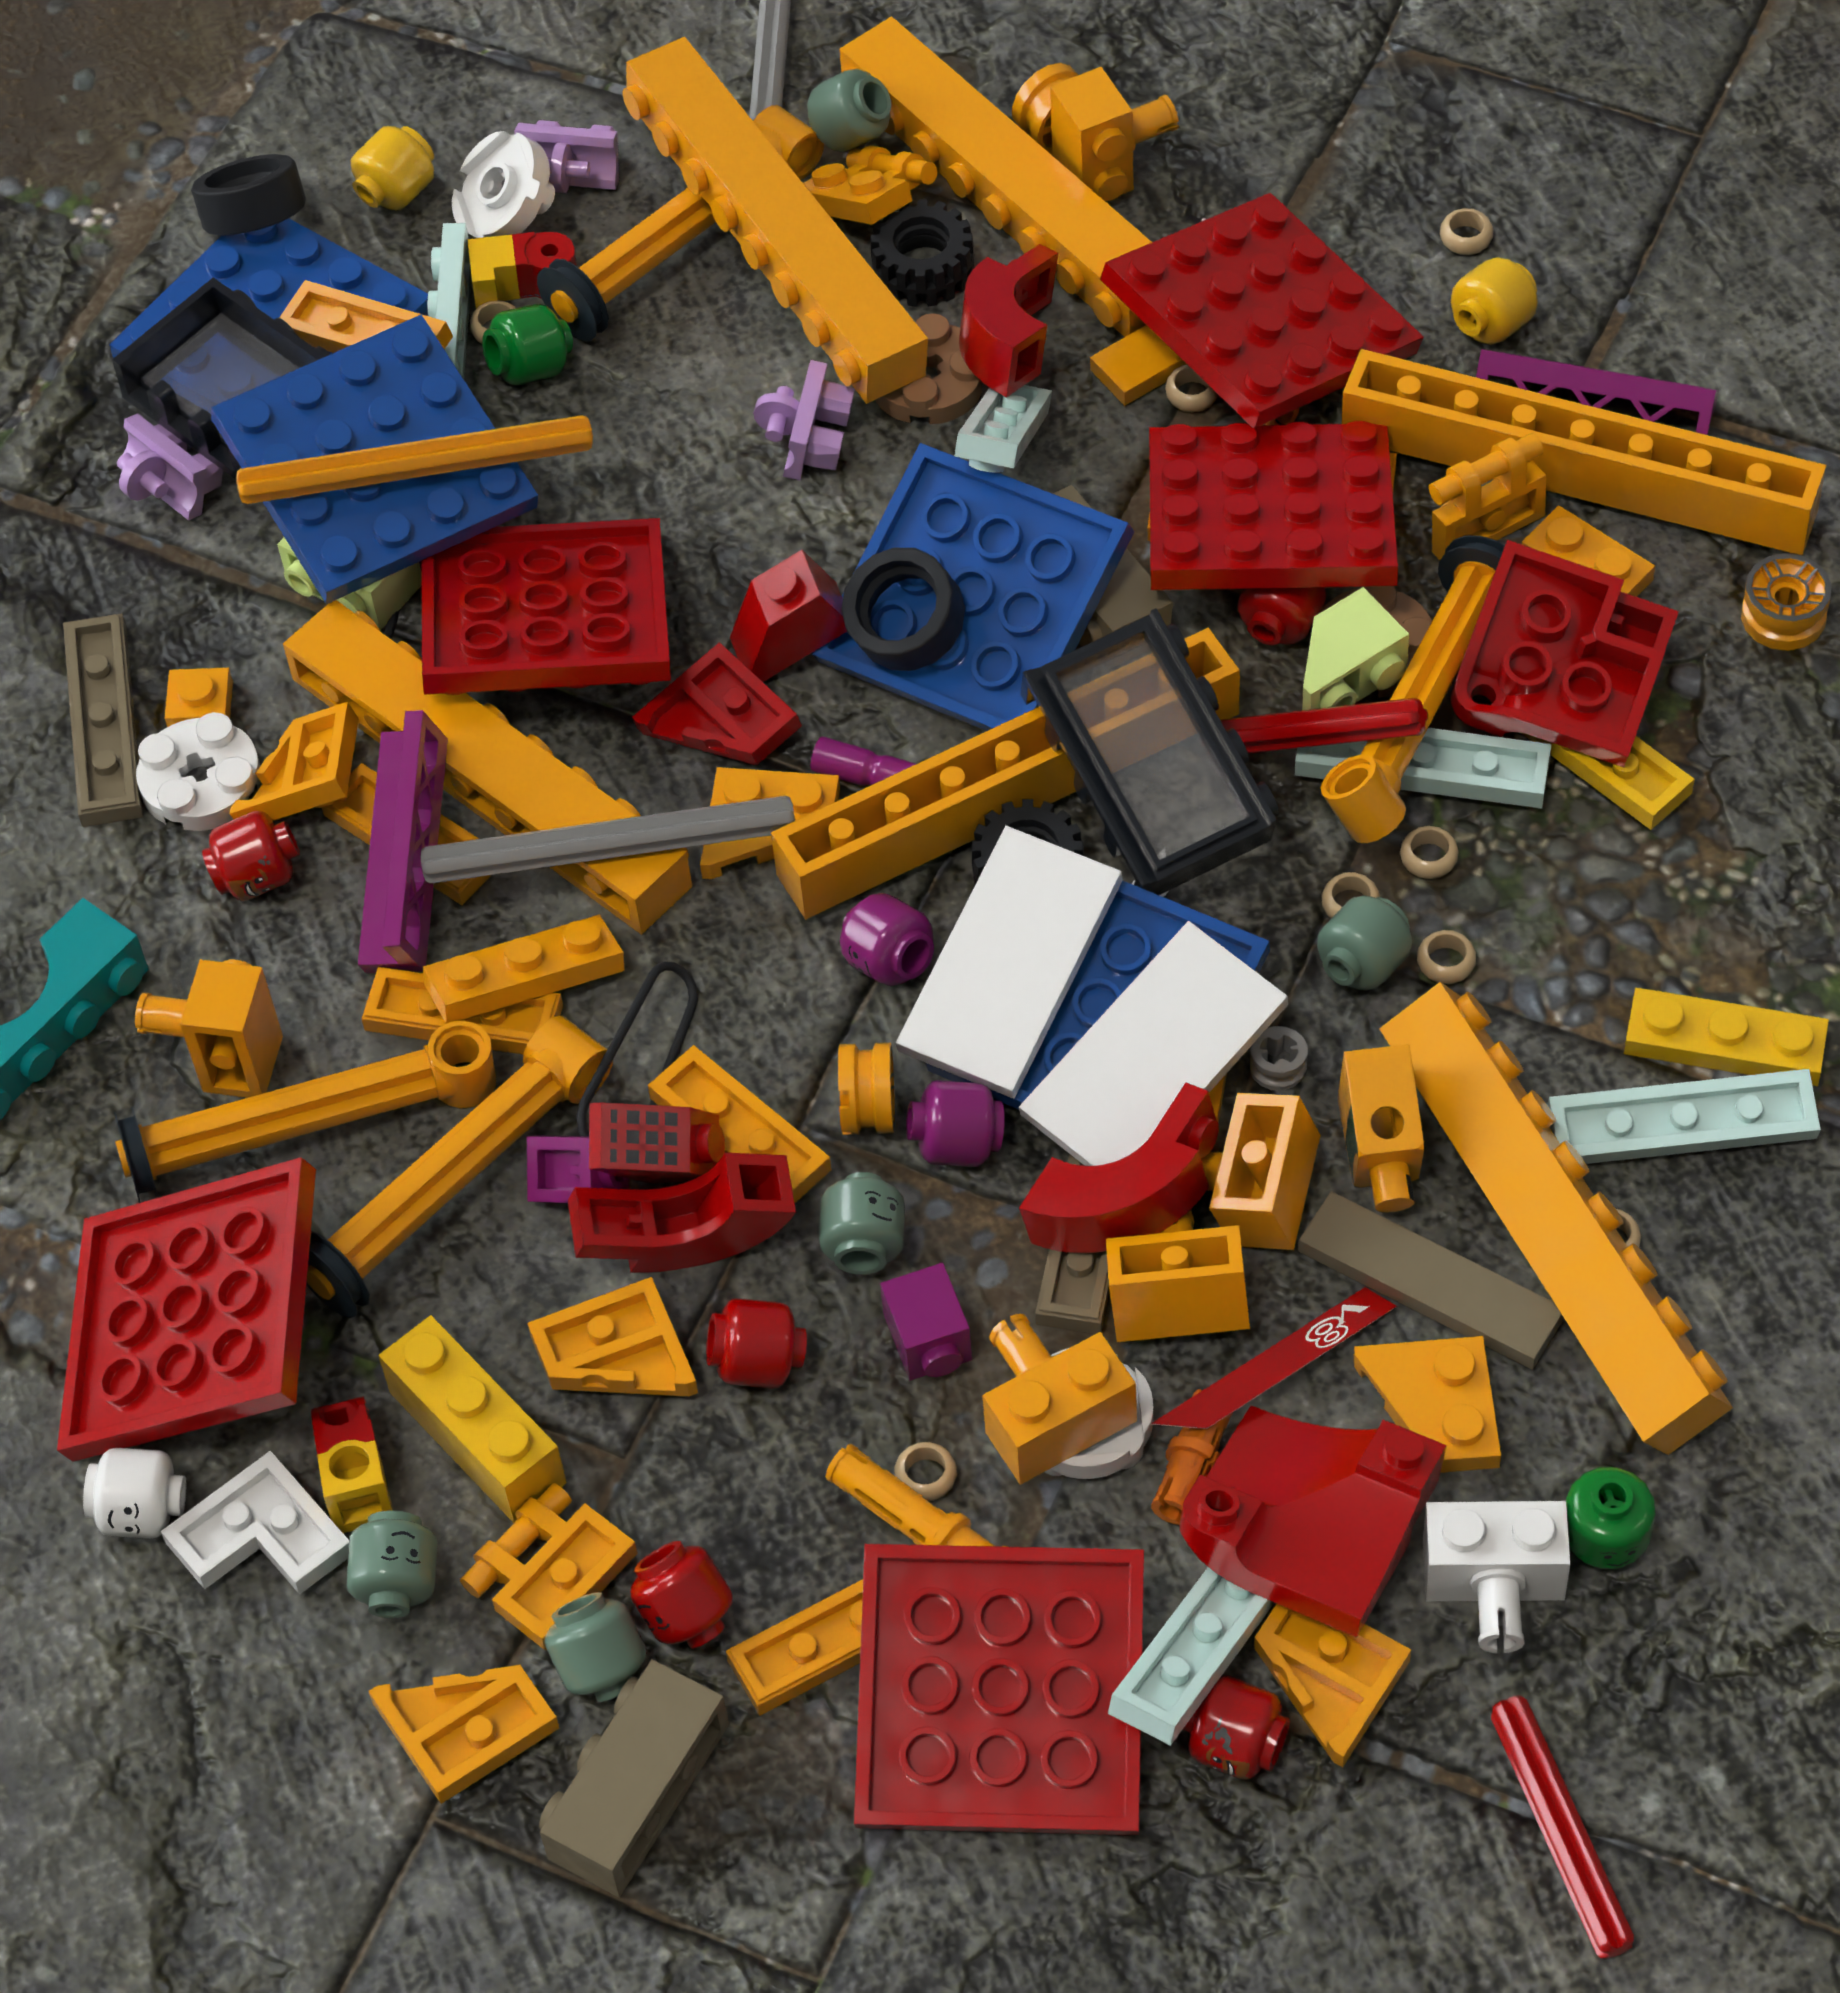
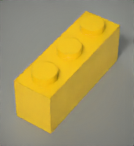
[378,1315,567,1523]

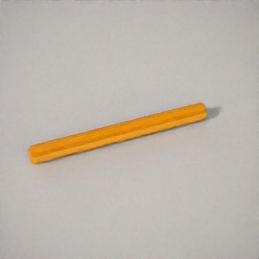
[236,415,593,504]

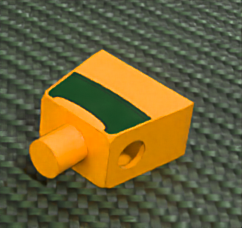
[1337,1044,1424,1213]

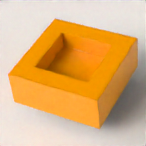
[164,667,233,727]

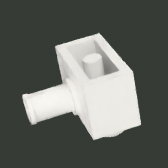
[1423,1501,1570,1653]

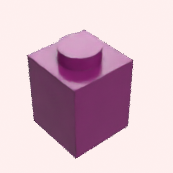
[880,1262,972,1381]

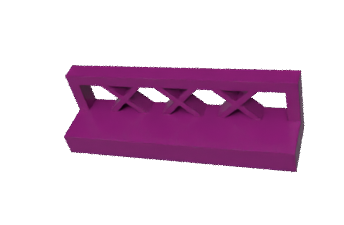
[1476,349,1719,435]
[358,710,448,974]

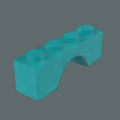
[0,898,149,1120]

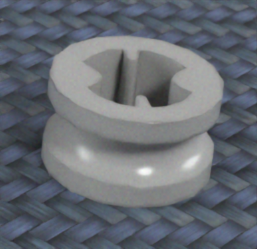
[1249,1026,1308,1090]

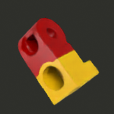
[467,232,577,309]
[311,1396,393,1533]

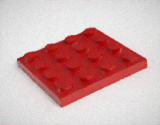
[1100,193,1424,429]
[1149,421,1398,590]
[422,518,671,695]
[57,1157,316,1462]
[854,1544,1144,1835]

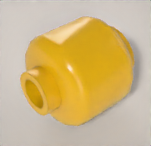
[351,126,434,210]
[1451,257,1538,345]

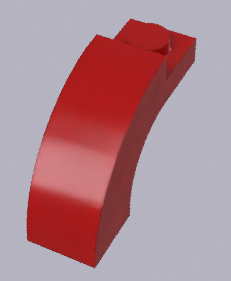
[959,244,1058,397]
[1019,1082,1219,1253]
[568,1152,796,1273]

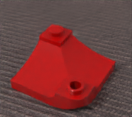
[1451,540,1679,768]
[1179,1405,1447,1637]

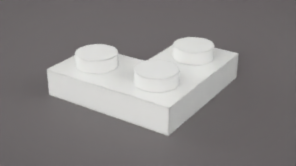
[161,1451,349,1595]

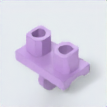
[514,120,619,193]
[753,360,855,480]
[117,413,223,520]

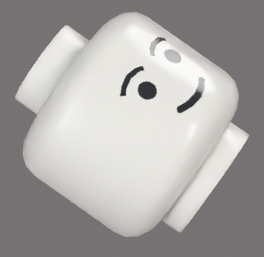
[83,1448,186,1538]

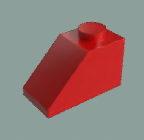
[730,550,847,682]

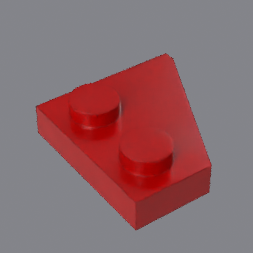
[632,642,802,765]

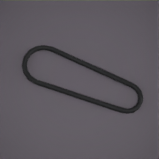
[576,961,698,1136]

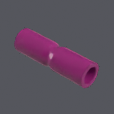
[810,736,917,786]

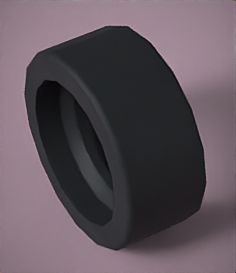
[191,154,306,236]
[841,547,965,671]

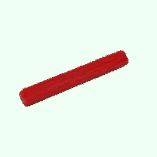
[1201,698,1428,756]
[1491,1695,1634,1959]

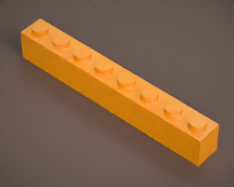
[839,16,1152,337]
[622,36,928,404]
[1342,349,1826,556]
[283,600,692,935]
[771,627,1240,920]
[1379,982,1733,1455]

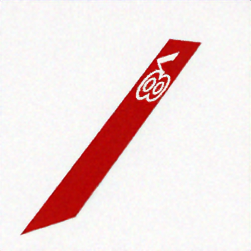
[1151,1287,1397,1429]

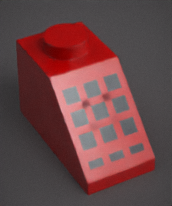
[589,1102,725,1183]

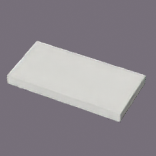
[896,826,1123,1099]
[1019,921,1288,1166]

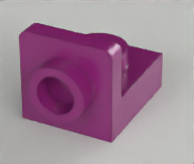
[527,1136,630,1203]

